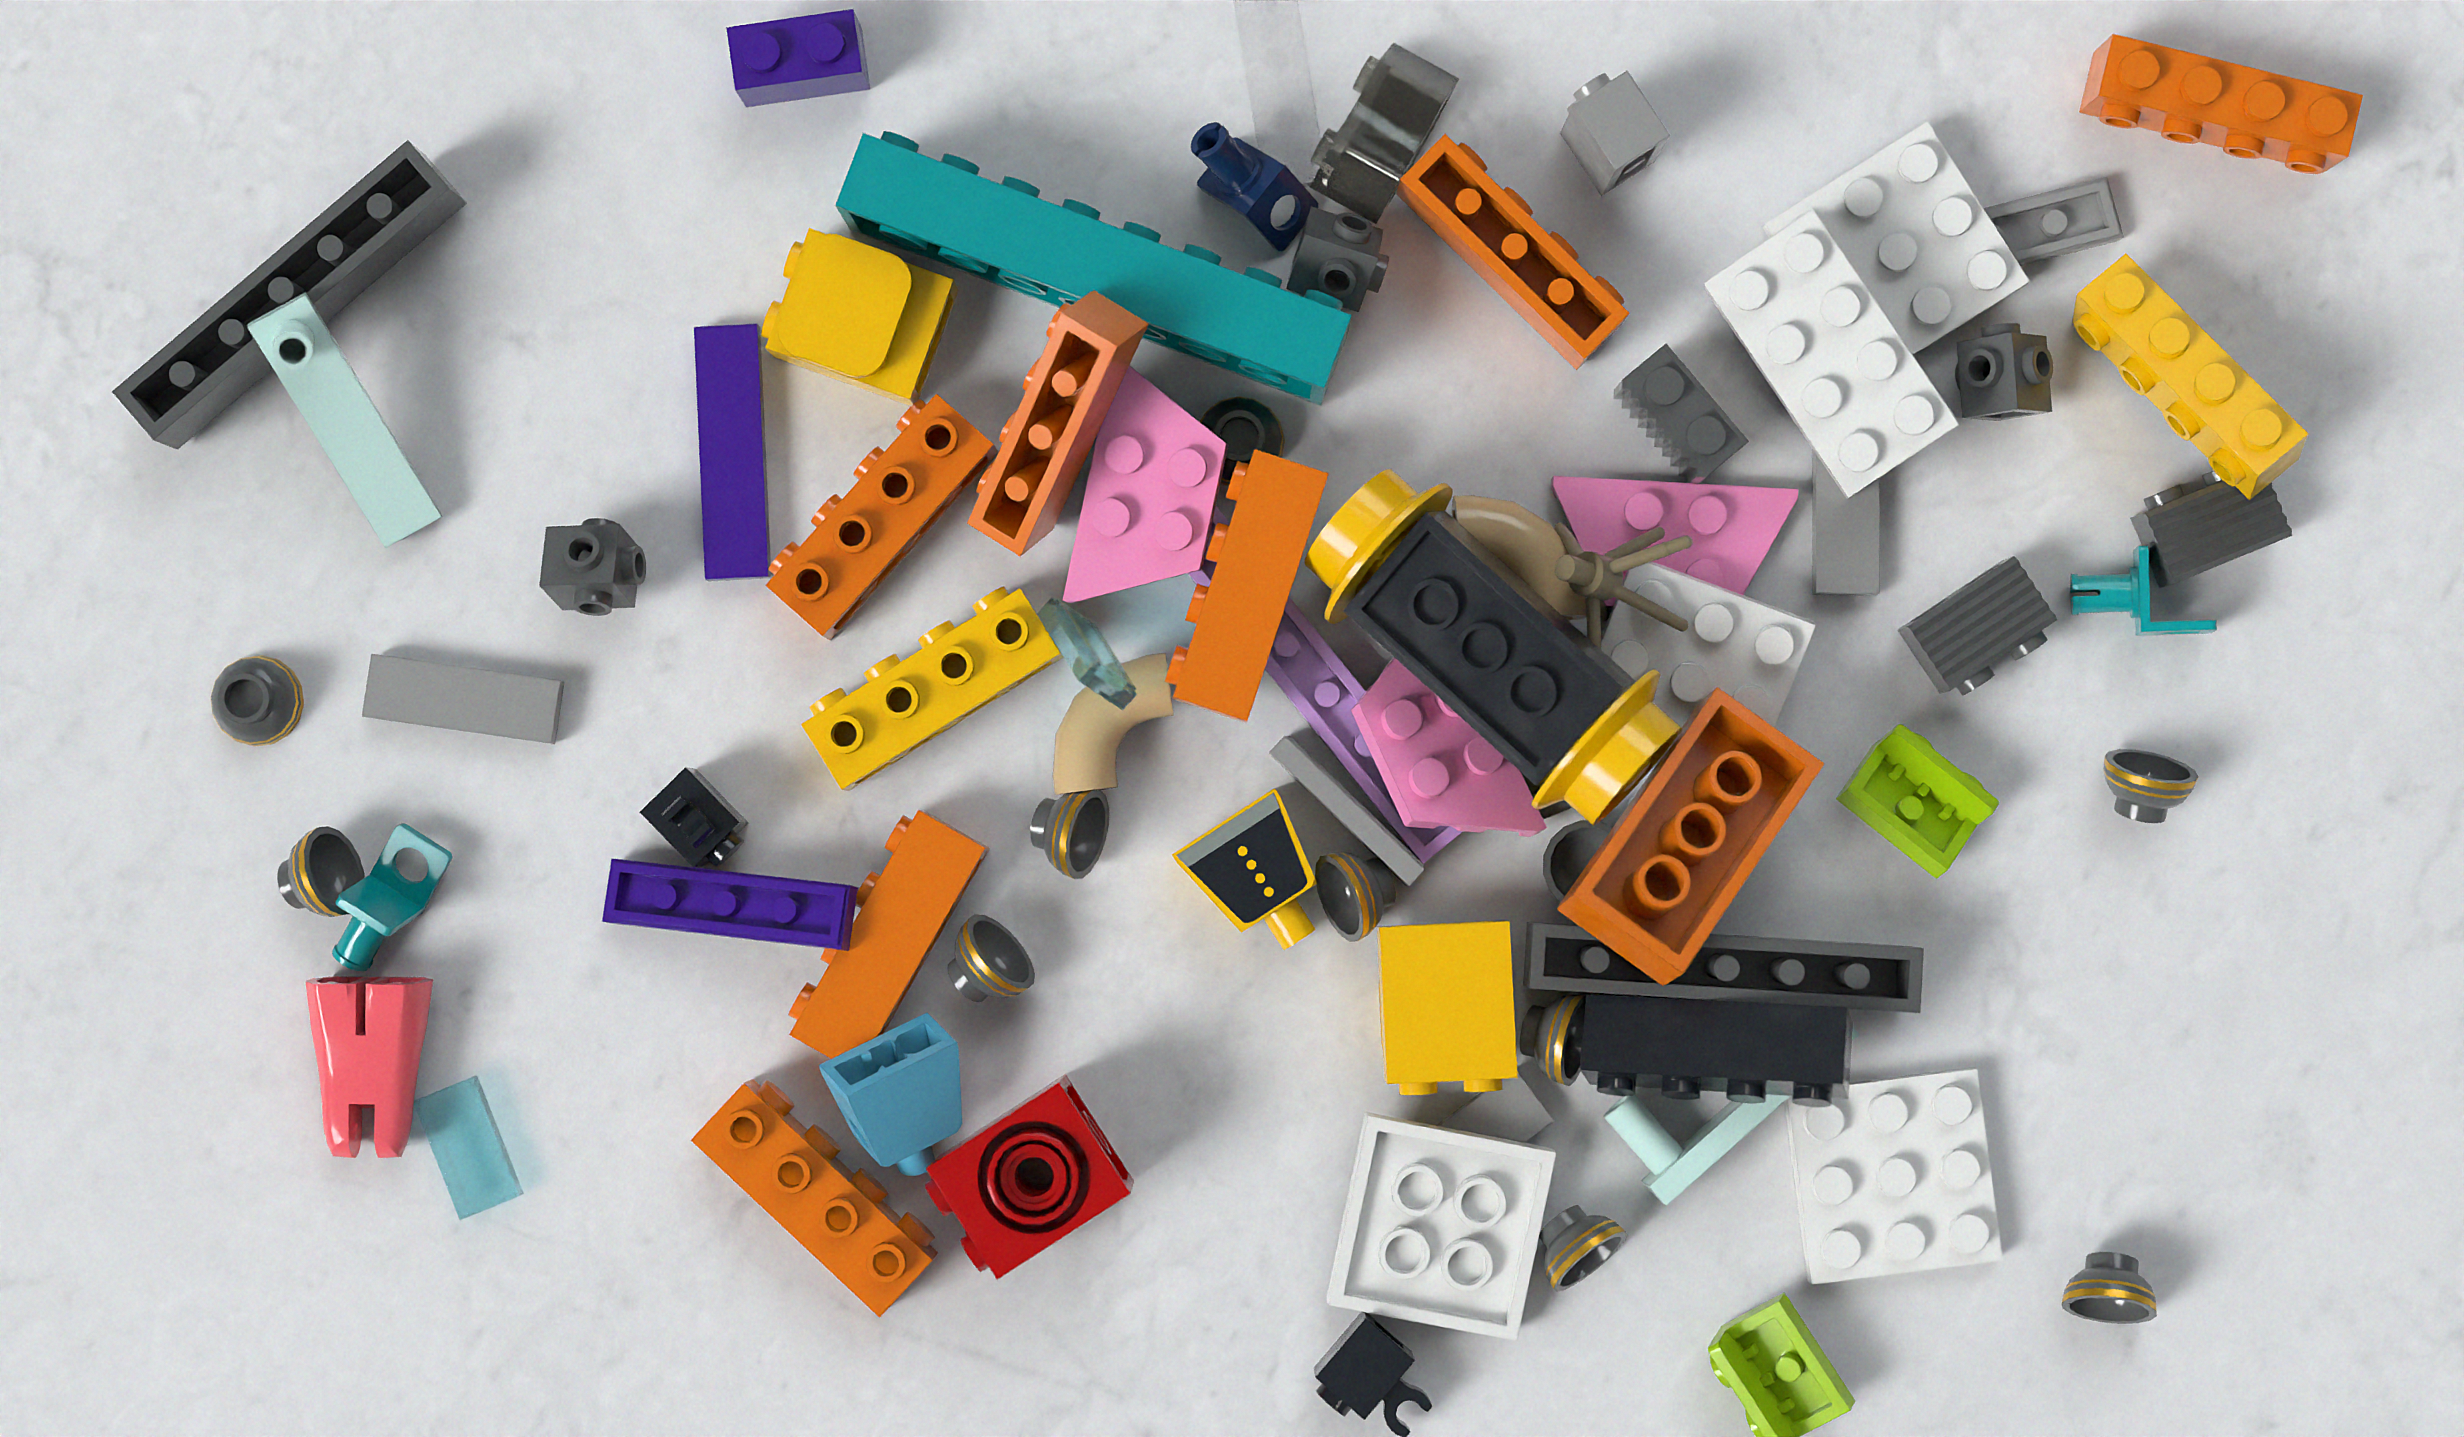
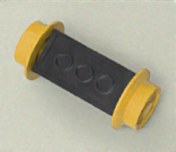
[1304,469,1682,826]

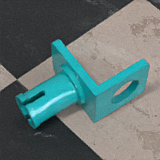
[2070,545,2217,636]
[332,823,453,972]

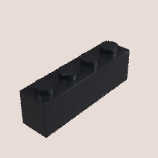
[1580,994,1853,1107]

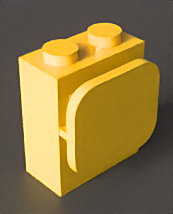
[761,228,959,406]
[1377,920,1518,1095]

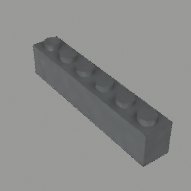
[112,140,467,450]
[1523,922,1924,1013]

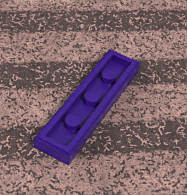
[694,324,771,581]
[602,858,858,951]

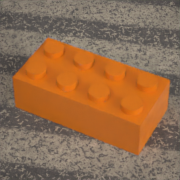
[1557,687,1825,986]

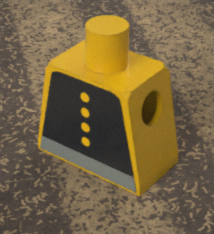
[1172,788,1317,950]

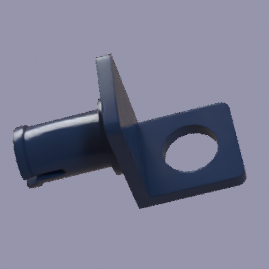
[1190,122,1319,252]

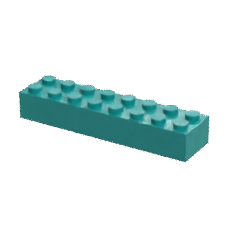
[835,131,1352,406]

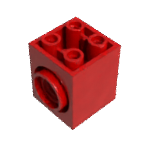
[925,1074,1134,1280]

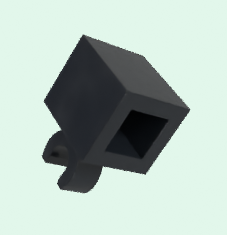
[640,767,748,868]
[1314,1312,1432,1437]

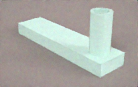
[247,292,441,548]
[1603,1027,1860,1206]

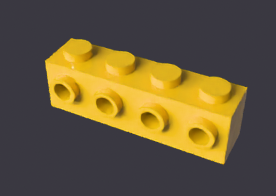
[2072,253,2308,500]
[801,586,1064,791]

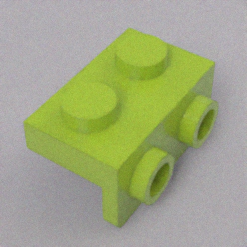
[1836,724,1999,879]
[1708,1292,1855,1437]

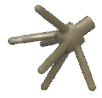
[1554,522,1693,650]

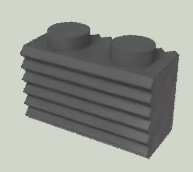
[1613,343,1749,484]
[2131,470,2292,588]
[1898,556,2057,696]

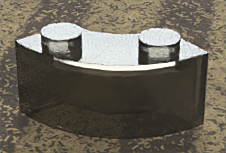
[1310,42,1459,224]

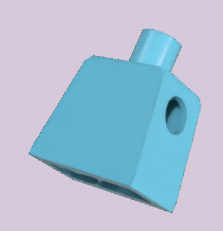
[819,1013,962,1176]

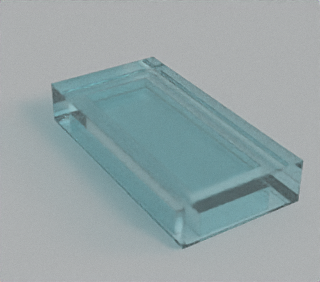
[1037,598,1137,710]
[414,1076,524,1220]

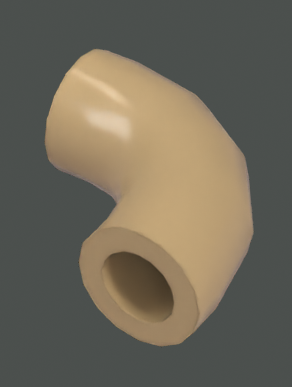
[1452,495,1586,621]
[1052,653,1174,795]

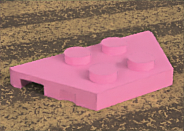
[1062,365,1229,603]
[1551,476,1798,608]
[1351,657,1547,837]

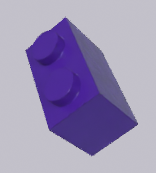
[726,9,870,107]

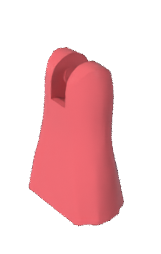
[306,976,433,1158]

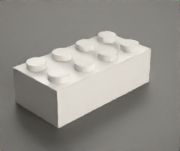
[1704,209,1959,499]

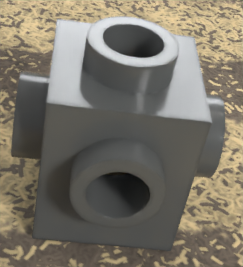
[1286,206,1389,312]
[1955,323,2053,421]
[539,518,646,616]

